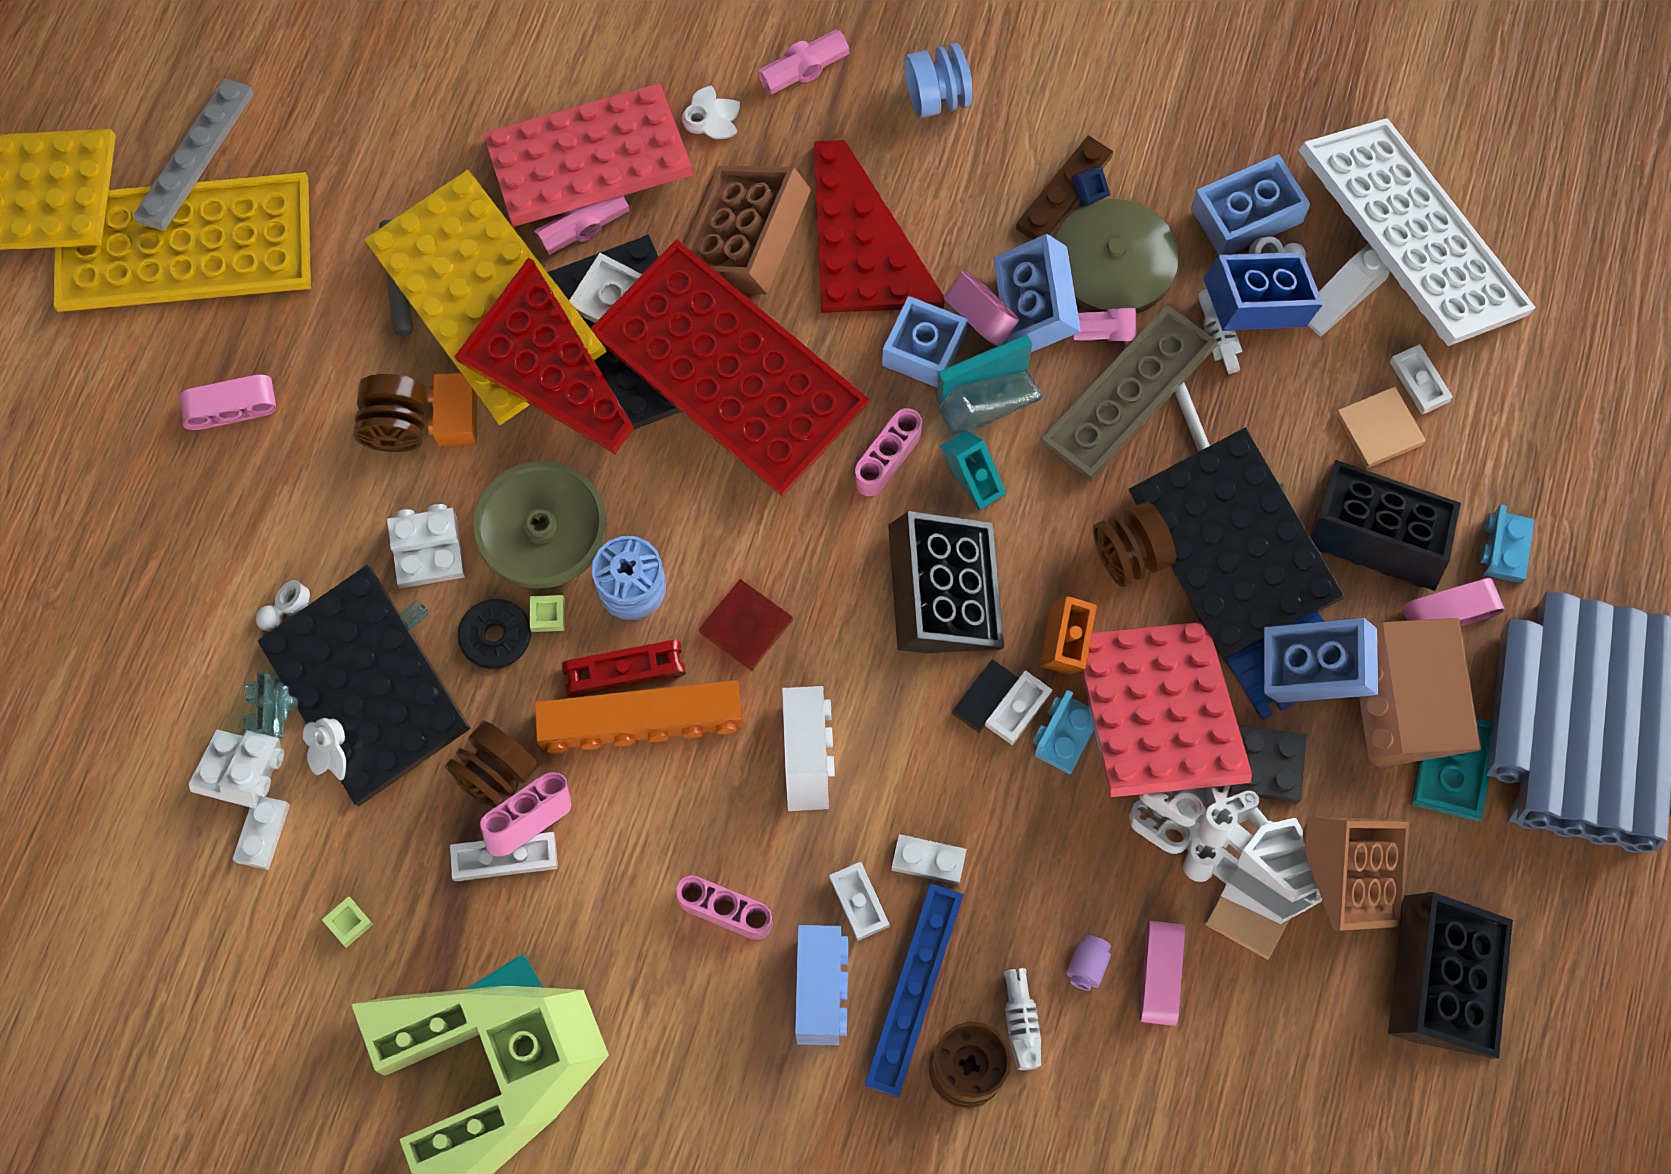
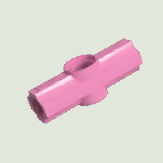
[758,29,850,95]
[534,195,630,256]

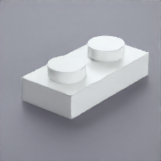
[1389,344,1453,415]
[985,670,1053,745]
[232,797,290,870]
[892,834,967,885]
[829,862,890,941]

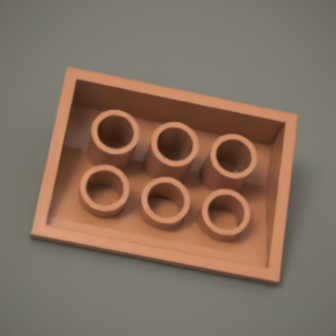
[684,166,811,294]
[1359,618,1481,768]
[1303,817,1409,931]

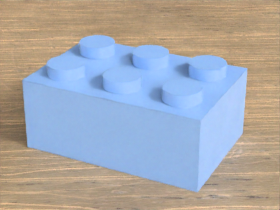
[1191,154,1310,255]
[993,234,1081,352]
[1264,618,1378,703]
[795,925,848,1045]

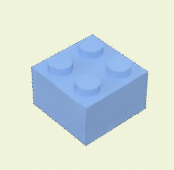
[882,296,968,388]

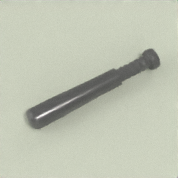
[379,220,413,336]

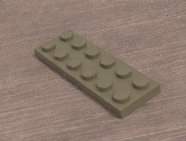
[1041,304,1217,482]

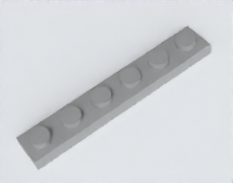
[134,78,254,231]

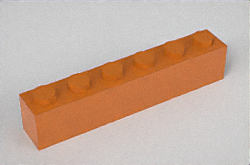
[534,680,743,754]

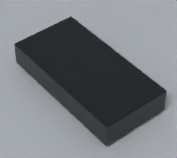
[952,659,1019,733]

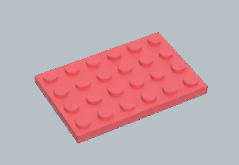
[483,83,694,227]
[1081,622,1252,797]

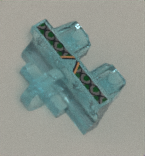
[243,671,298,739]

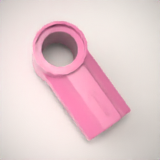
[1074,308,1137,341]

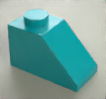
[939,430,1007,510]

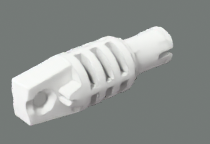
[1198,289,1242,375]
[1004,968,1041,1070]

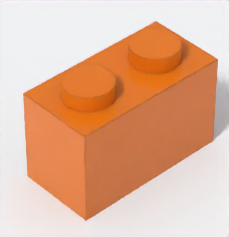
[427,373,477,446]
[1039,596,1097,675]

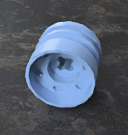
[904,42,973,119]
[592,536,666,620]

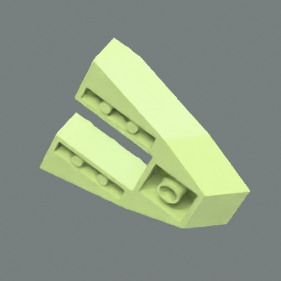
[351,986,609,1174]

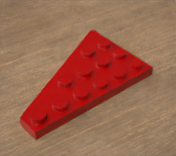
[814,140,945,313]
[455,258,634,454]

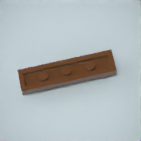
[1016,135,1113,240]

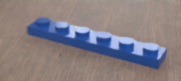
[865,883,964,1098]

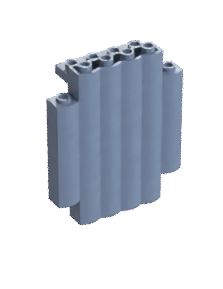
[1486,592,1671,853]

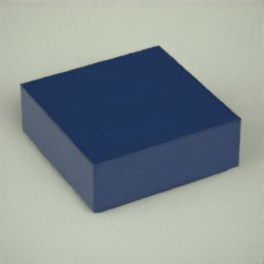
[1071,165,1110,206]

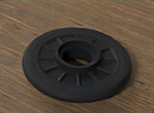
[458,599,531,669]

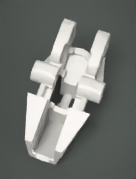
[1129,785,1322,924]

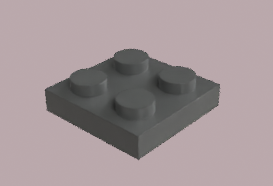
[1230,725,1307,803]

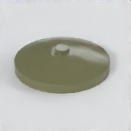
[1055,199,1179,314]
[473,461,607,589]

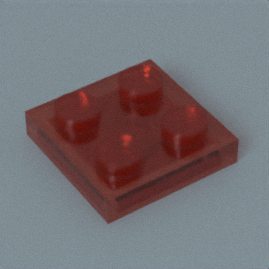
[699,579,793,671]

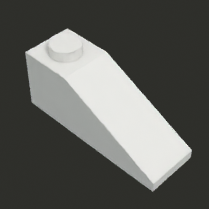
[1308,244,1390,337]

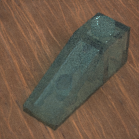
[938,371,1043,435]

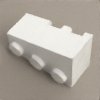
[782,686,835,811]

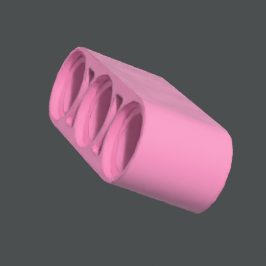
[944,270,1020,346]
[179,375,276,430]
[855,408,922,496]
[1401,578,1505,627]
[480,772,572,857]
[676,875,773,940]
[1139,920,1185,1026]

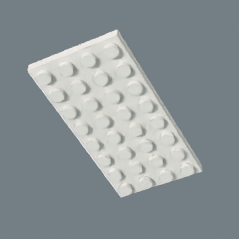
[1298,118,1536,346]

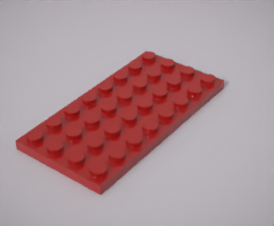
[590,239,869,497]

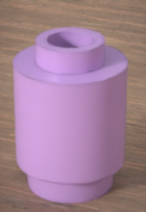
[1066,935,1111,991]

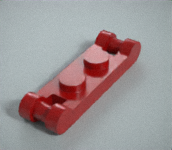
[561,640,686,698]

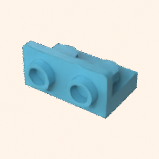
[1480,504,1535,584]
[1033,690,1094,775]

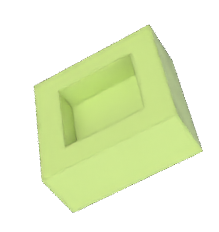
[530,595,565,632]
[322,897,374,948]

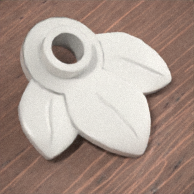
[682,86,740,139]
[303,718,346,780]

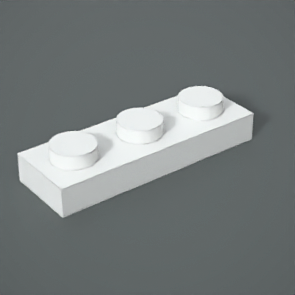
[450,832,558,882]

